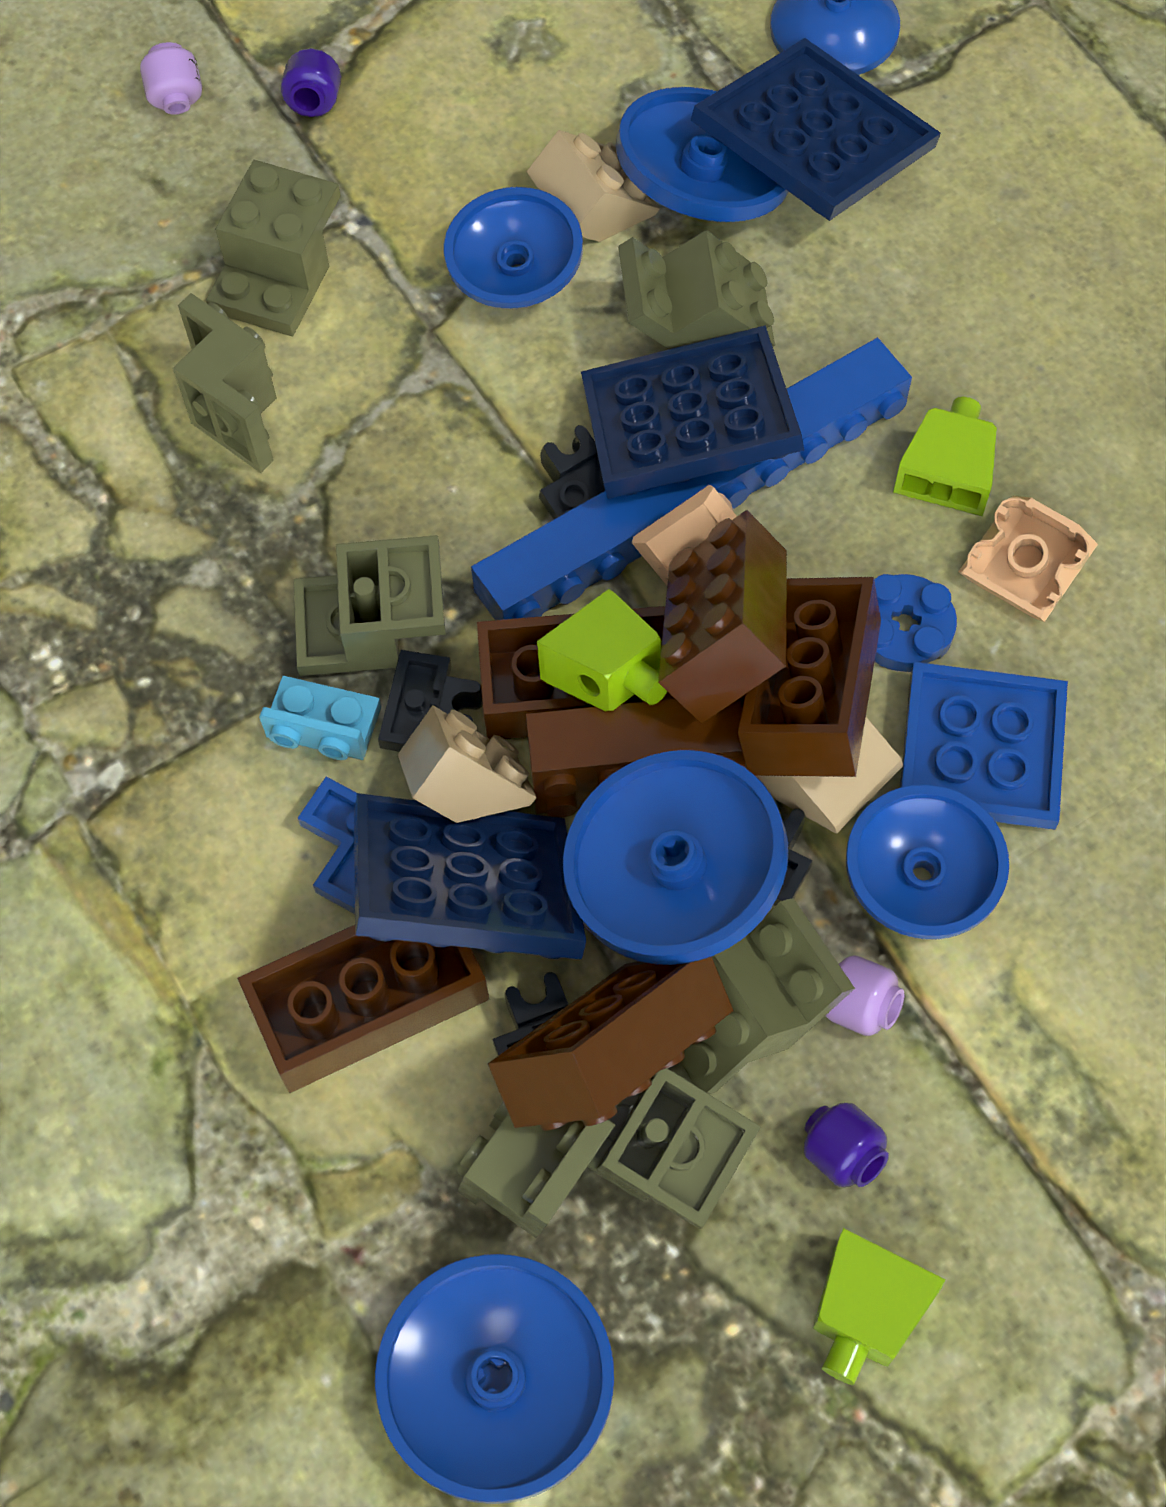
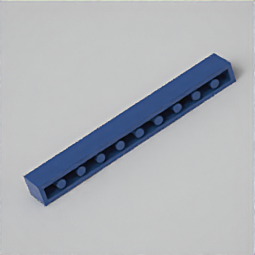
[471,337,912,620]

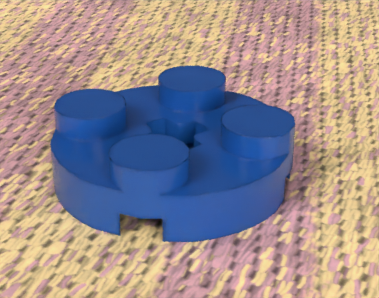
[874,574,957,672]

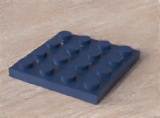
[691,38,941,221]
[581,325,804,499]
[354,793,586,960]

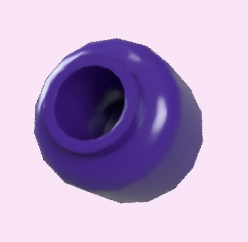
[281,48,342,117]
[804,1103,889,1187]

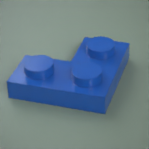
[298,776,357,914]

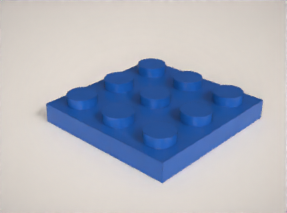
[900,662,1068,830]

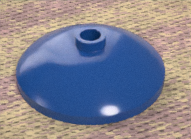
[770,0,900,75]
[444,187,583,309]
[846,784,1009,939]

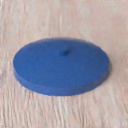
[616,87,789,222]
[563,750,788,965]
[375,1254,614,1504]

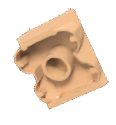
[632,485,737,585]
[958,496,1098,622]

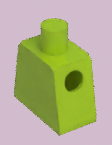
[893,397,997,517]
[537,589,667,711]
[813,1228,946,1385]

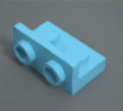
[259,676,381,760]

